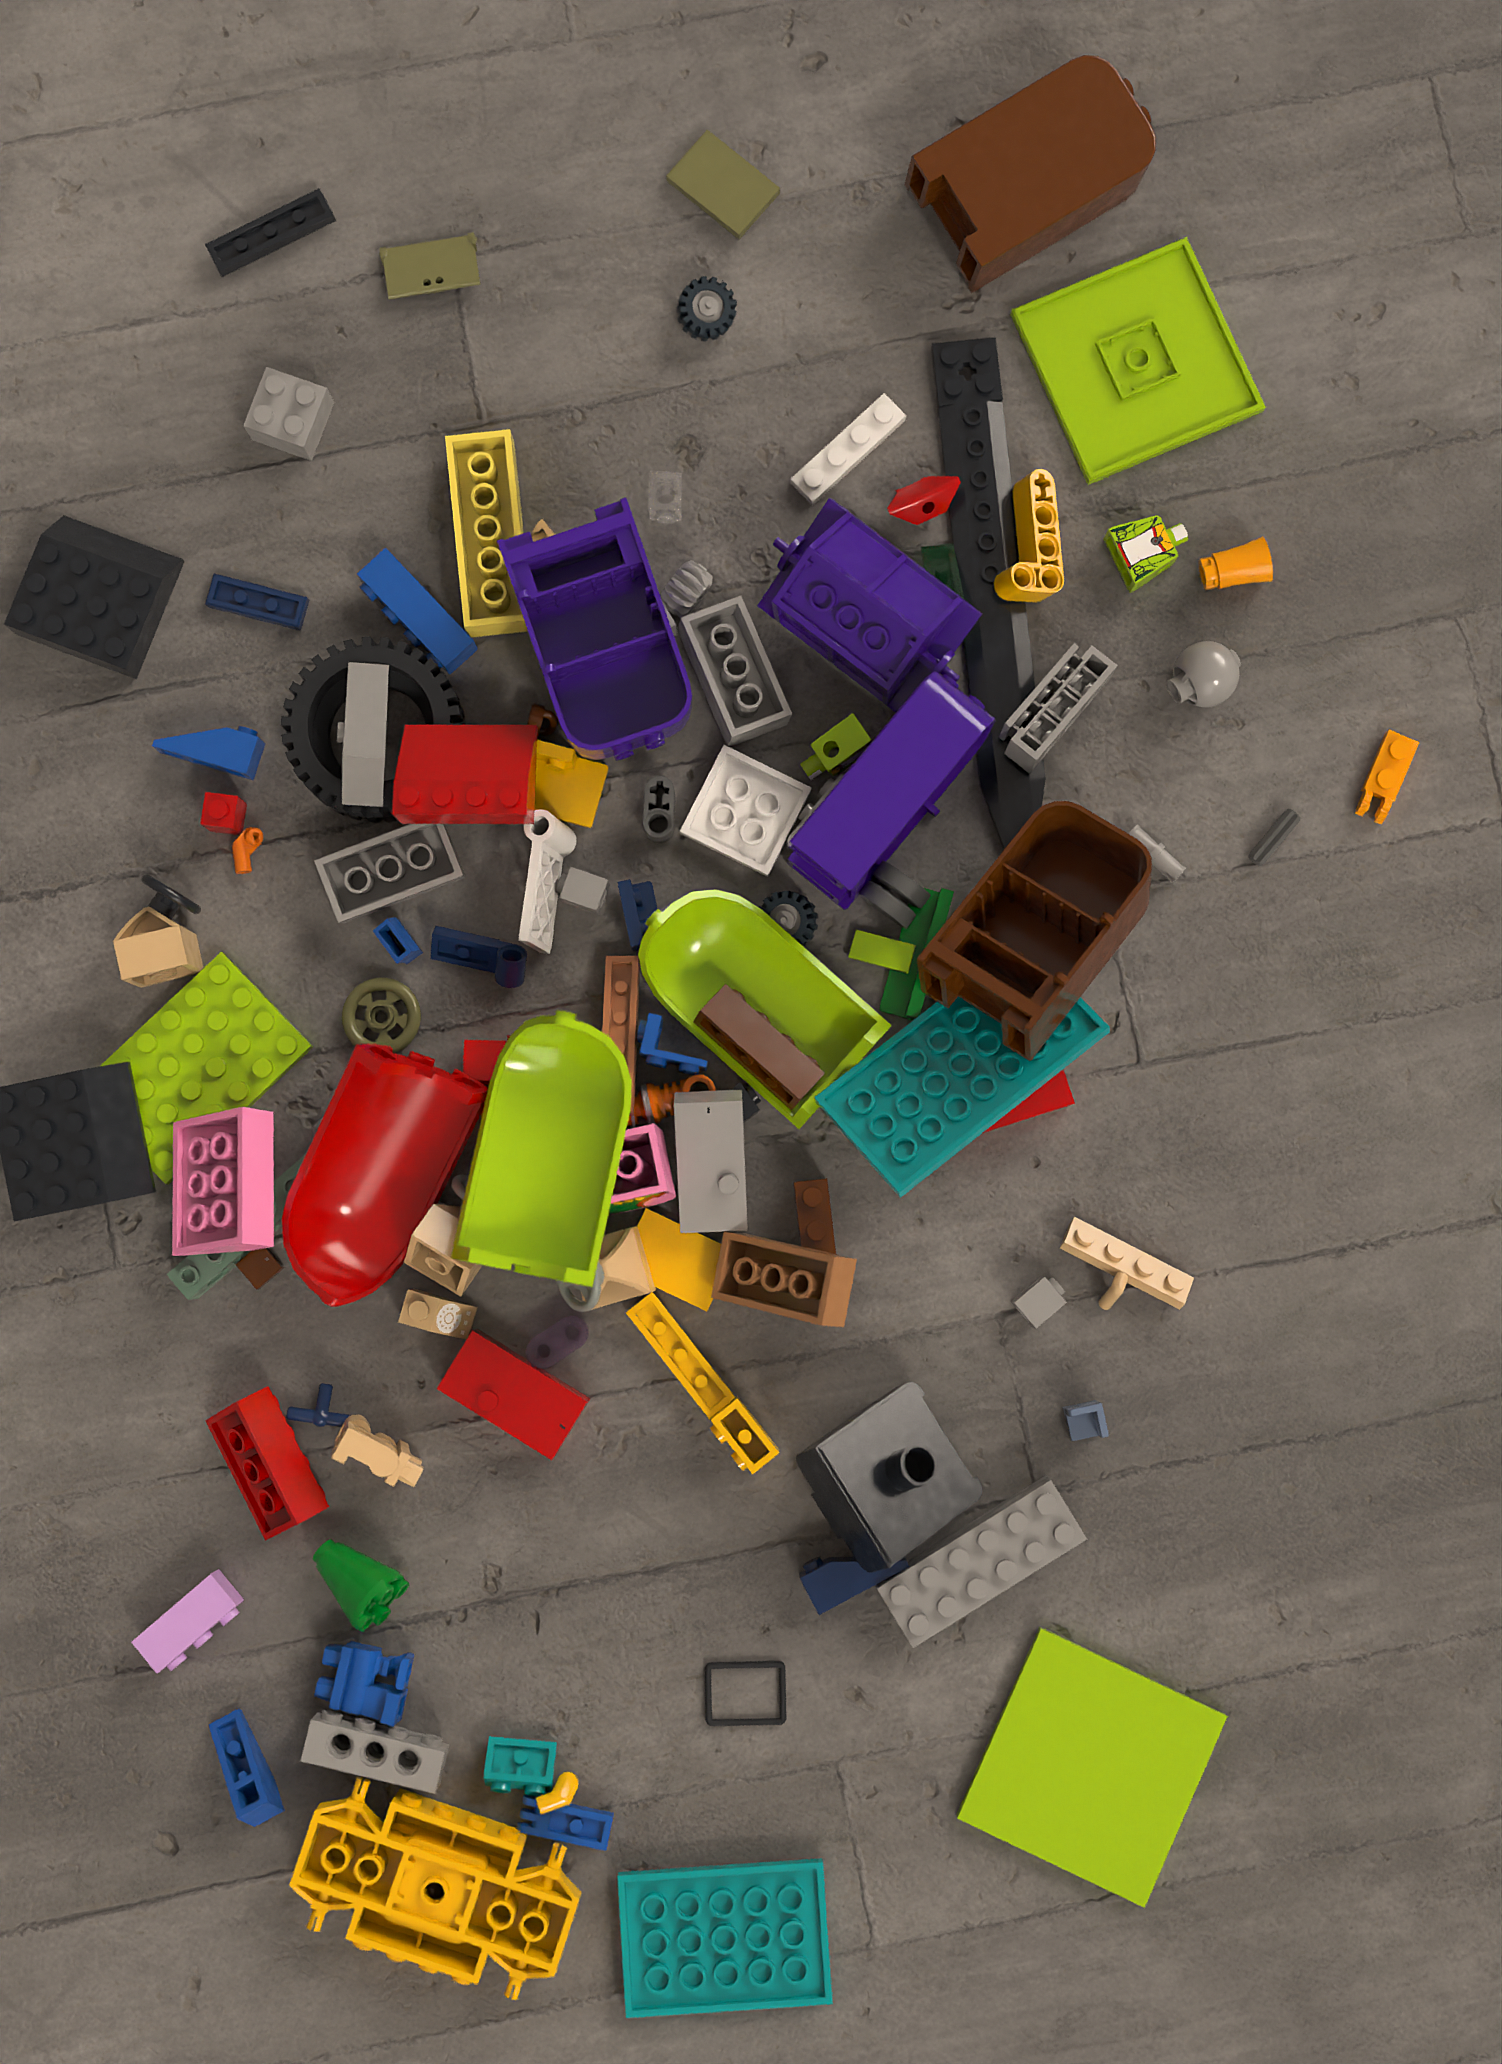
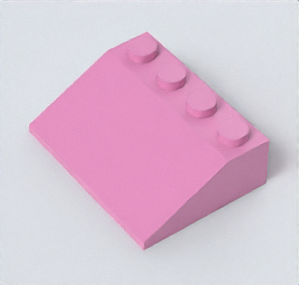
[172,1107,274,1256]

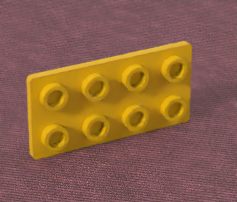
[534,740,609,828]

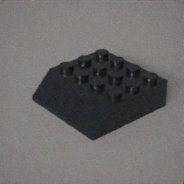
[4,515,185,679]
[0,1062,156,1222]

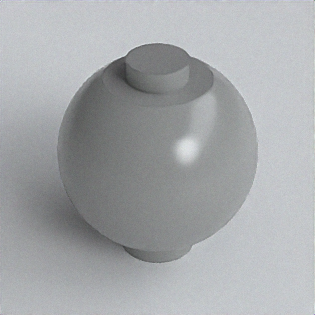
[1166,641,1241,708]

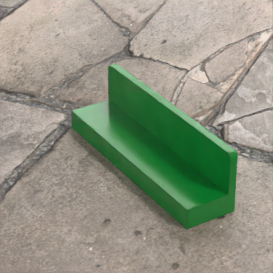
[879,888,954,1021]

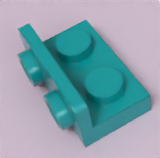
[483,1736,557,1796]

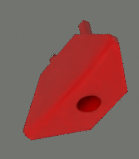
[887,476,961,525]

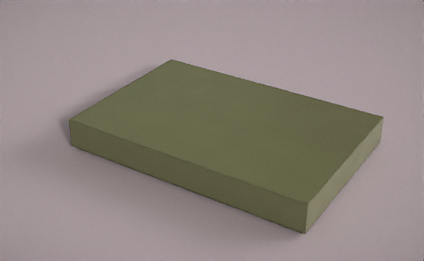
[666,129,780,240]

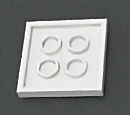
[680,745,812,877]

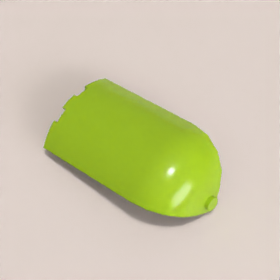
[638,889,892,1129]
[450,1010,632,1287]

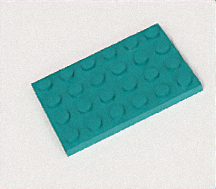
[617,1858,833,2018]

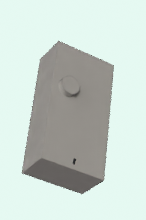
[677,596,792,747]
[337,662,389,807]
[314,824,466,924]
[674,1090,748,1233]

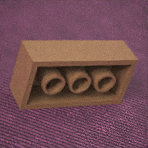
[711,1231,857,1327]

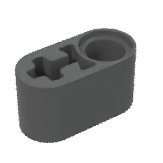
[643,776,676,843]

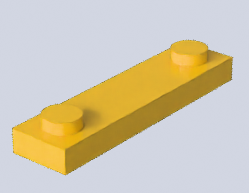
[626,1292,736,1419]

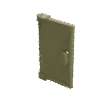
[379,232,481,300]

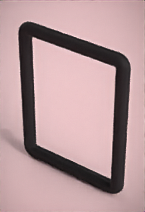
[704,1661,787,1726]

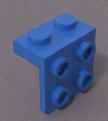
[637,1013,708,1075]

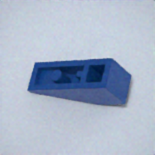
[152,726,265,781]
[209,1708,285,1827]

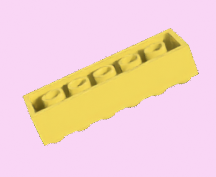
[445,429,528,637]

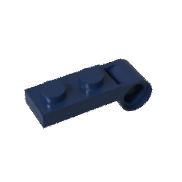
[430,926,527,988]

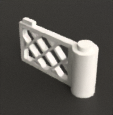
[518,809,576,954]

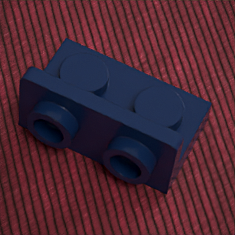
[617,879,658,952]

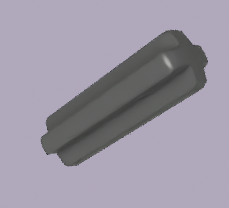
[1248,809,1301,866]

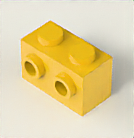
[710,1396,779,1474]

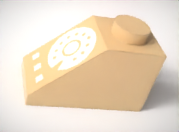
[398,1288,478,1340]

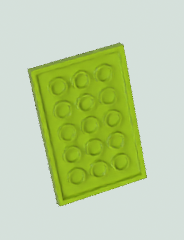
[99,952,313,1184]

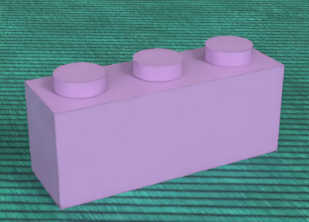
[131,1569,244,1674]

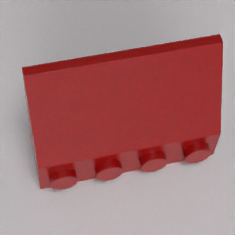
[392,725,538,824]

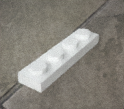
[790,393,906,506]

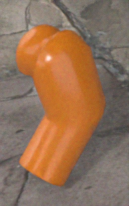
[232,827,264,874]

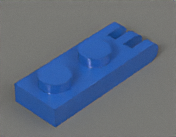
[517,1795,614,1851]

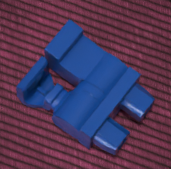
[314,1641,415,1726]

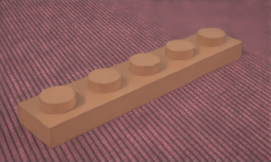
[602,956,640,1116]

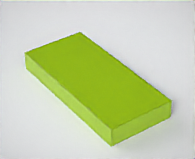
[848,930,916,974]

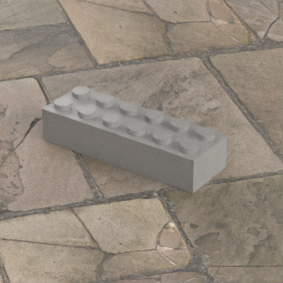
[876,1475,1087,1648]

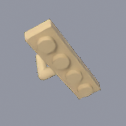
[1060,1217,1194,1310]

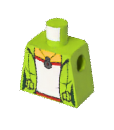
[1104,516,1188,593]
[800,713,872,780]

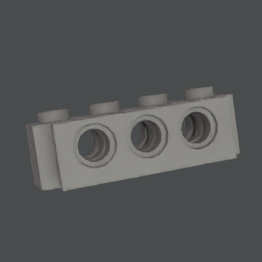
[999,643,1118,774]
[301,1710,450,1794]

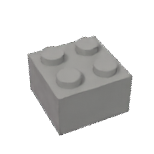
[243,367,334,461]

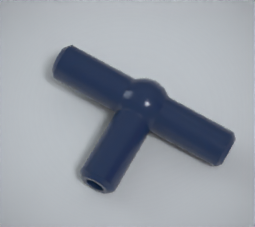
[286,1383,351,1427]

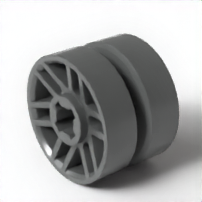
[858,860,931,929]

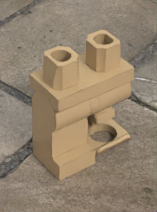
[331,1415,424,1487]

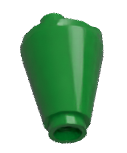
[313,1539,410,1632]

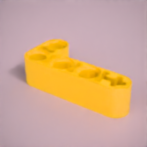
[994,469,1064,602]

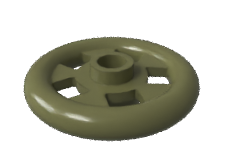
[342,977,421,1053]

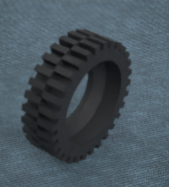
[281,636,466,823]

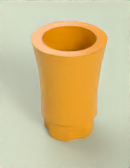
[1199,536,1273,590]

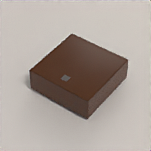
[235,1248,285,1290]

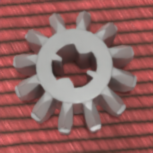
[661,560,713,618]

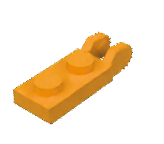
[1355,729,1419,825]

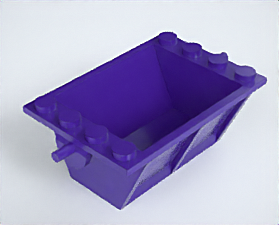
[757,497,983,712]

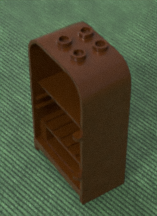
[904,55,1156,293]
[917,801,1152,1061]

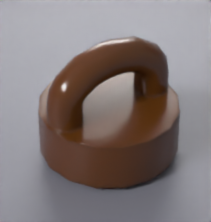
[527,703,558,738]

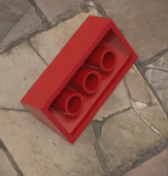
[205,1386,329,1541]

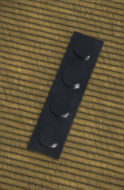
[205,188,336,277]

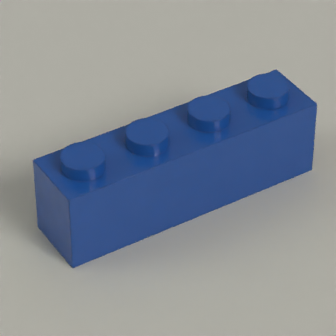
[357,548,478,675]

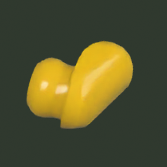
[535,1772,578,1815]

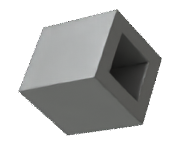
[557,867,610,915]
[1011,1276,1067,1329]

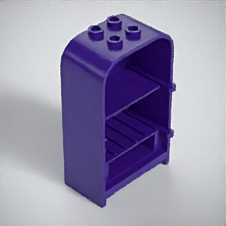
[497,497,692,761]
[787,671,996,910]

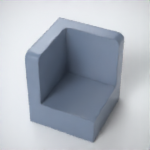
[1063,1400,1109,1441]

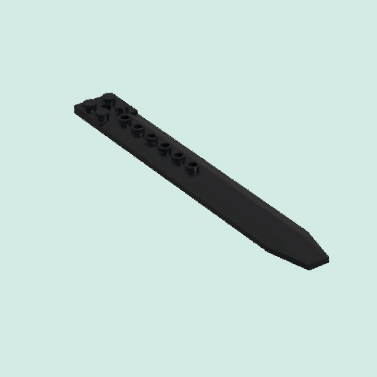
[931,337,1046,849]

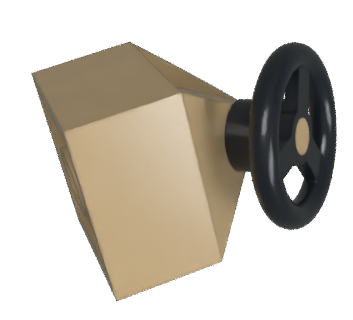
[113,874,204,988]

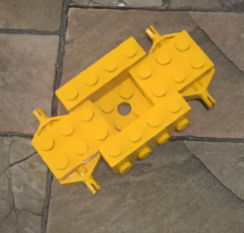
[289,1776,581,2000]

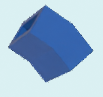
[373,917,423,964]

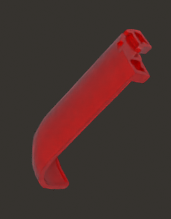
[281,1044,488,1307]

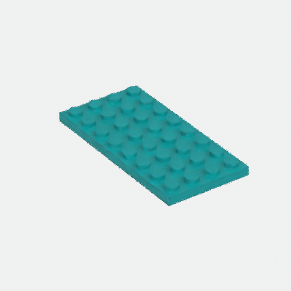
[814,996,1110,1198]

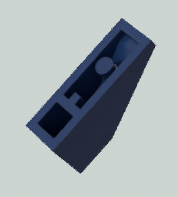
[799,1556,909,1615]

